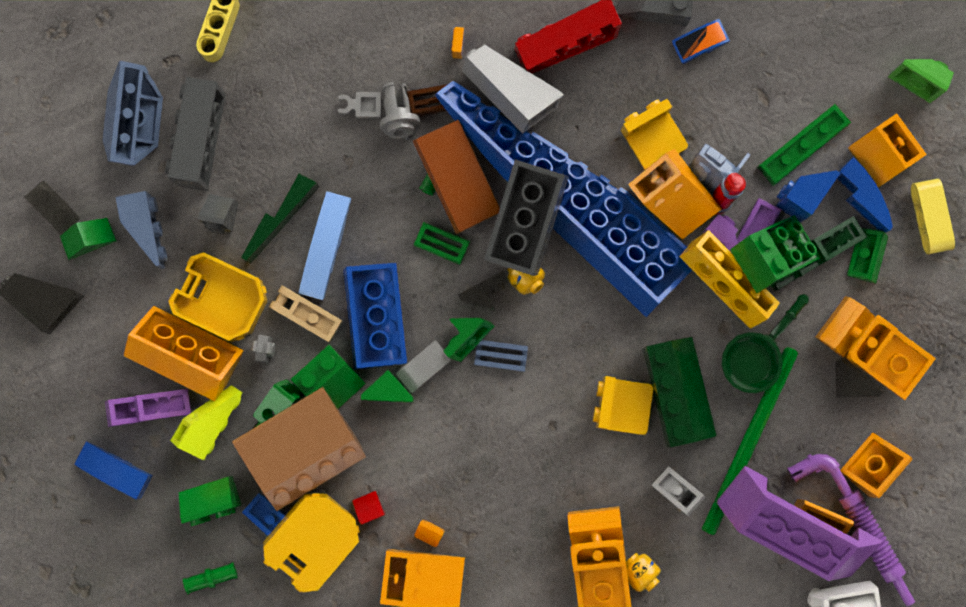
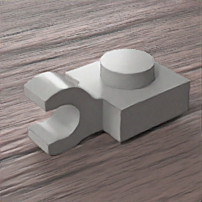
[252,335,275,363]

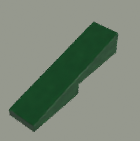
[241,173,319,264]

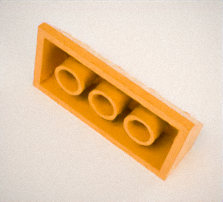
[124,306,244,401]

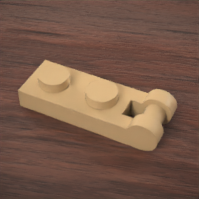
[269,285,343,343]

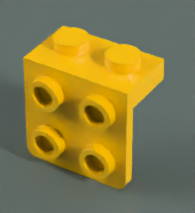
[620,99,688,170]
[593,376,653,435]

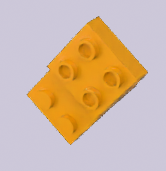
[815,296,936,400]
[568,506,632,607]

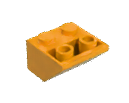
[848,113,927,188]

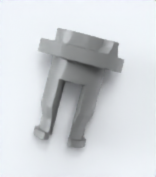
[379,82,420,140]

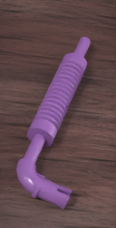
[787,454,915,606]

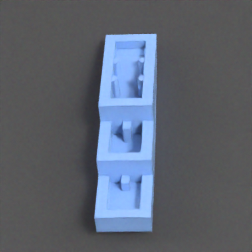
[298,191,351,300]

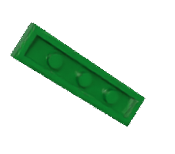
[757,104,851,186]

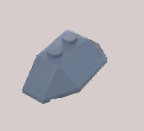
[102,61,163,166]

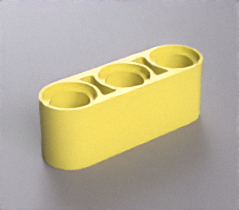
[196,0,240,62]
[911,179,955,254]

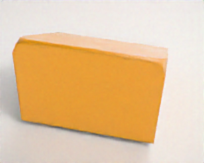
[414,519,445,547]

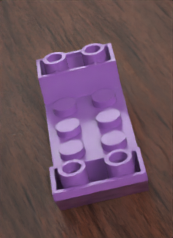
[717,466,881,581]

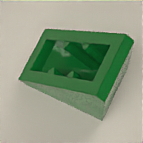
[60,218,117,260]
[361,370,414,403]

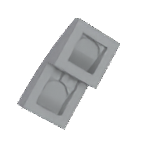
[395,340,452,394]

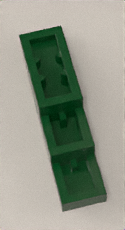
[772,216,867,291]

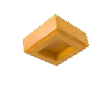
[451,27,464,59]

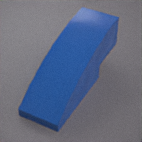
[837,157,893,233]
[74,441,153,499]

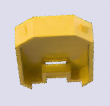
[168,252,267,342]
[263,493,360,592]

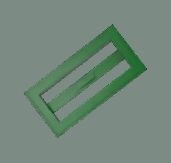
[414,222,470,265]

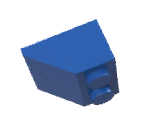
[776,170,840,223]

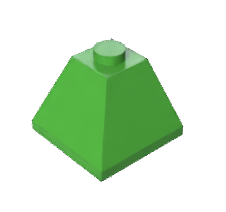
[888,59,954,103]

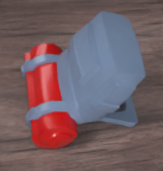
[689,144,750,215]

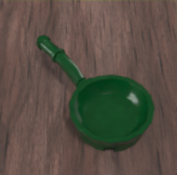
[721,294,809,393]

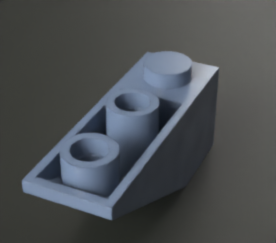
[116,191,167,269]

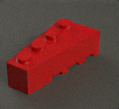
[514,0,622,74]

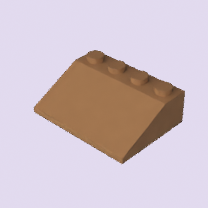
[232,387,366,511]

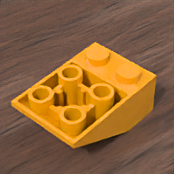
[628,149,721,240]
[380,549,465,607]

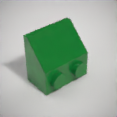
[291,345,366,409]

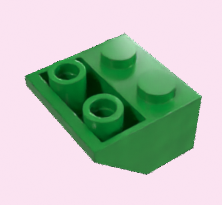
[178,476,241,527]

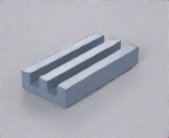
[474,340,528,372]

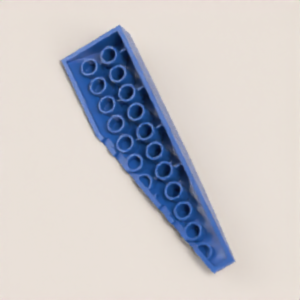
[435,81,692,317]

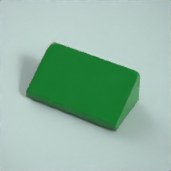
[847,228,888,284]

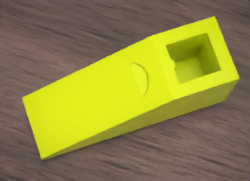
[170,385,243,460]

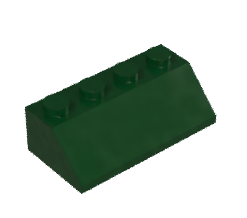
[643,337,717,448]

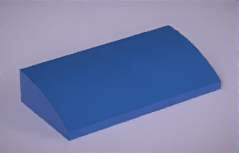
[343,263,407,370]

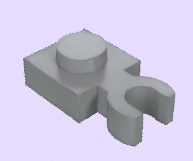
[338,92,382,119]

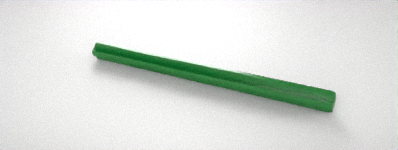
[702,347,798,535]

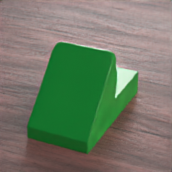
[443,318,495,362]

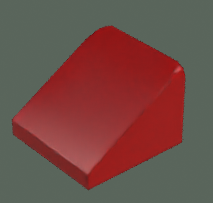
[352,491,385,525]

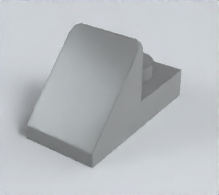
[652,466,706,517]

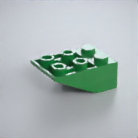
[730,215,821,293]

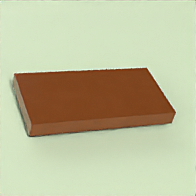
[413,120,500,234]

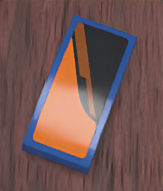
[672,19,730,64]

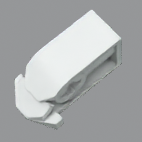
[807,581,881,607]

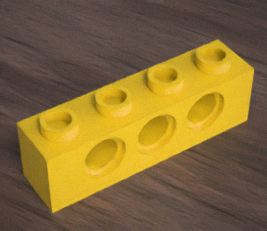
[679,230,780,329]

